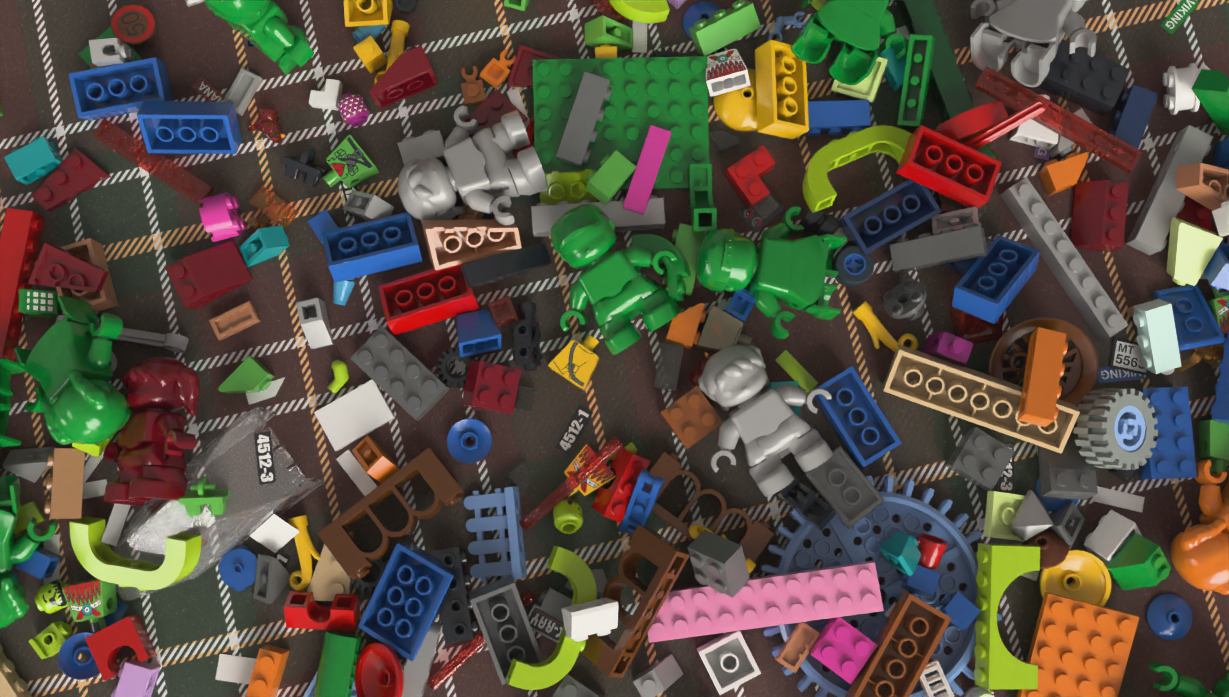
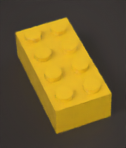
[755,39,809,140]

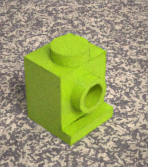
[28,621,73,659]

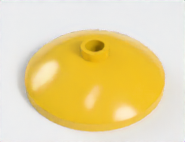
[713,68,758,132]
[1040,550,1111,606]

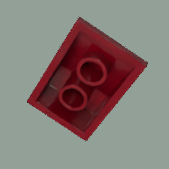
[369,46,439,110]
[165,240,253,310]

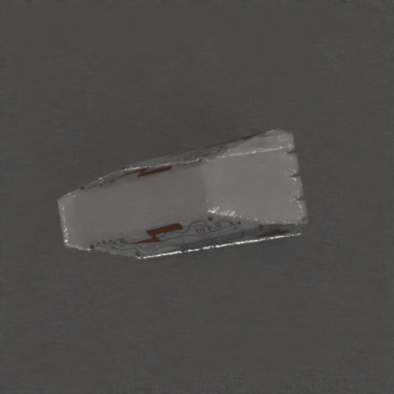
[111,407,324,602]

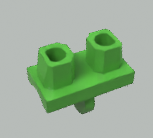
[179,476,231,516]

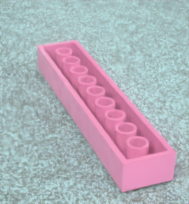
[642,561,884,643]

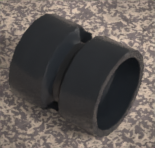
[799,209,841,236]

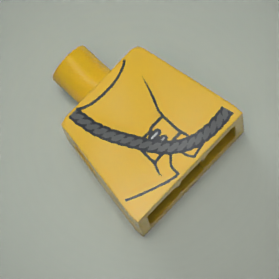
[548,334,599,391]

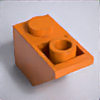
[1038,152,1089,196]
[666,303,707,349]

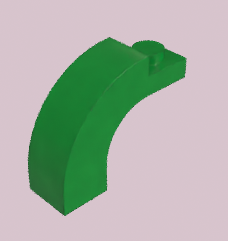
[688,164,717,231]
[631,234,691,301]

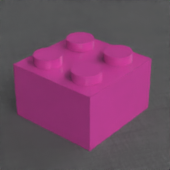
[809,617,878,684]

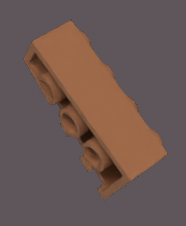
[1176,163,1229,211]
[421,219,522,270]

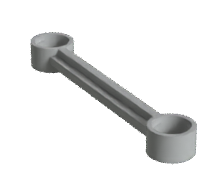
[56,315,189,353]

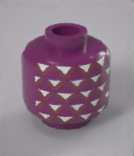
[337,92,370,127]

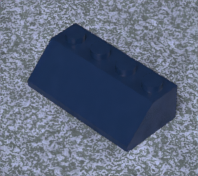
[839,179,942,255]

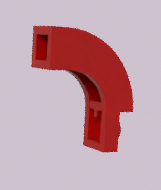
[934,101,1008,142]

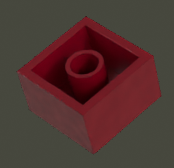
[461,361,521,414]

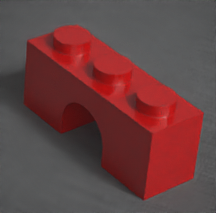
[591,446,651,523]
[284,591,360,631]

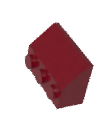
[1069,180,1129,253]

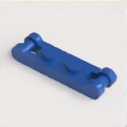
[619,469,665,535]

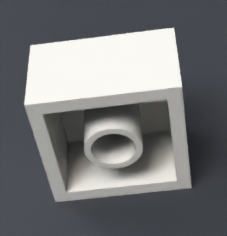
[696,631,761,695]

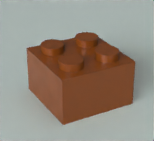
[660,386,723,450]

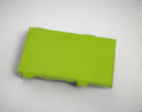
[540,169,597,205]

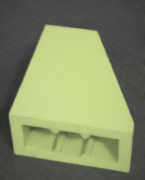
[1166,217,1223,286]

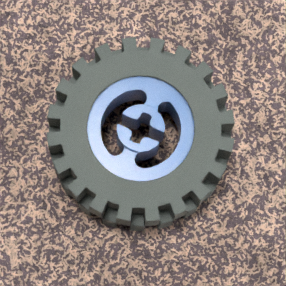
[1073,388,1158,470]

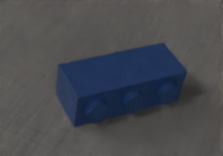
[1103,85,1158,159]

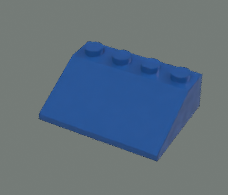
[358,543,454,661]

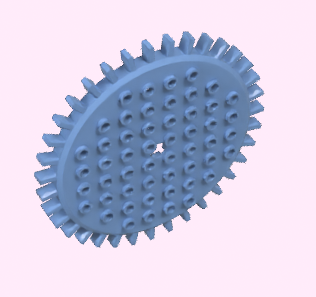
[760,476,1003,697]

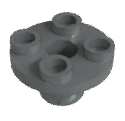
[883,278,927,321]

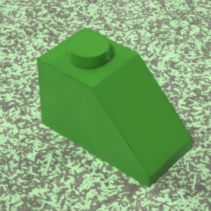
[585,15,633,50]
[218,356,275,394]

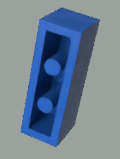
[804,100,871,136]

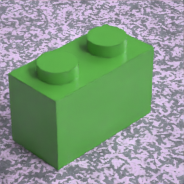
[585,150,636,206]

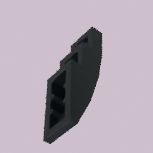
[460,243,552,288]
[775,473,837,530]

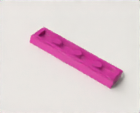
[623,125,672,215]

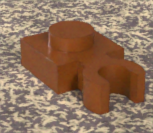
[461,66,486,106]

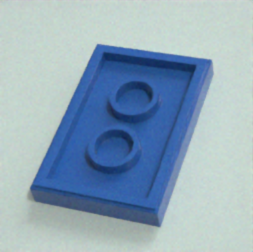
[1151,283,1226,351]

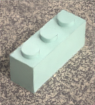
[1133,299,1181,374]

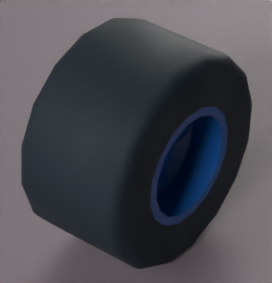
[831,245,874,287]

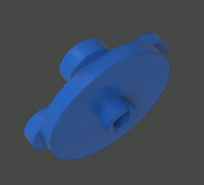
[218,545,257,591]

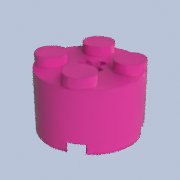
[199,192,247,242]

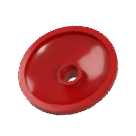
[355,642,404,697]

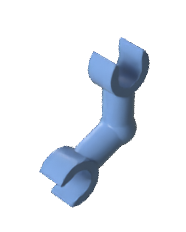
[768,11,806,42]

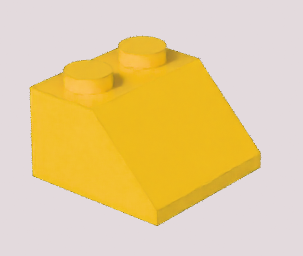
[344,0,393,27]

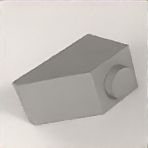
[343,190,394,221]
[633,653,683,697]

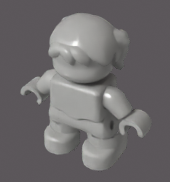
[970,0,1097,87]
[397,105,548,226]
[698,345,833,497]

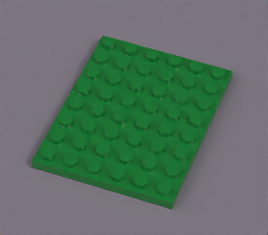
[533,56,709,190]

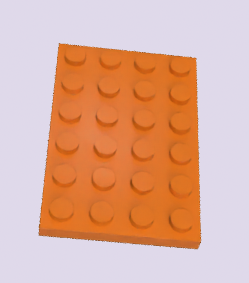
[1017,592,1139,697]

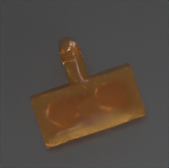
[248,185,299,230]
[1176,344,1224,372]

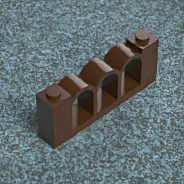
[317,448,464,580]
[645,451,774,562]
[580,525,690,678]

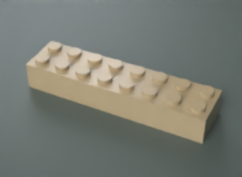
[883,344,1080,454]

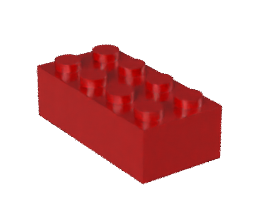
[896,125,1002,208]
[378,263,479,336]

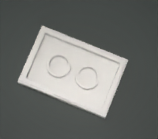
[314,380,395,451]

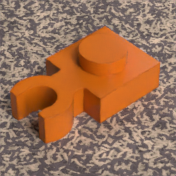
[480,49,516,89]

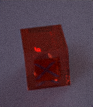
[488,295,519,328]

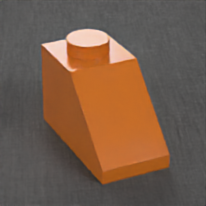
[352,435,400,484]

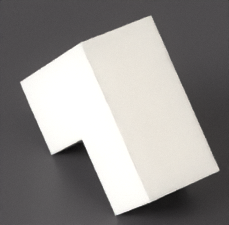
[309,79,343,111]

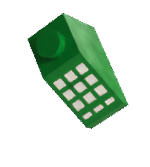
[19,289,66,318]

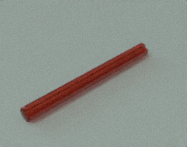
[519,437,623,531]
[427,589,535,691]

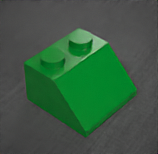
[1106,532,1171,591]

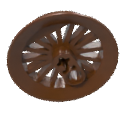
[988,317,1099,407]

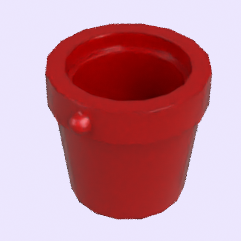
[917,533,948,569]

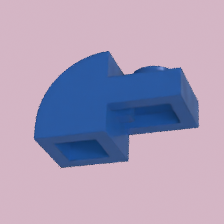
[724,283,755,323]

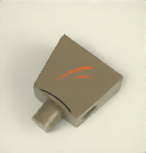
[696,305,752,352]

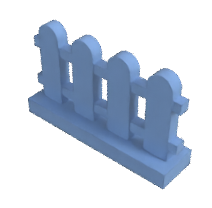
[464,486,527,582]

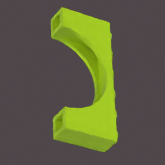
[974,543,1040,690]

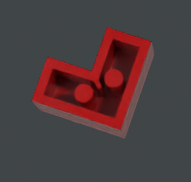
[725,145,776,211]

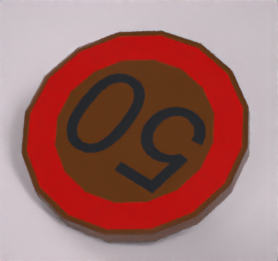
[110,4,156,45]

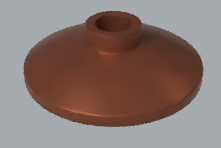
[1021,528,1069,569]

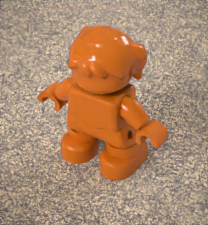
[1169,459,1229,595]

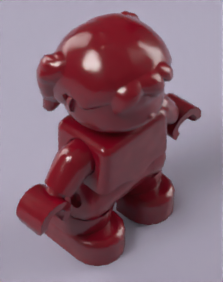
[103,357,200,507]

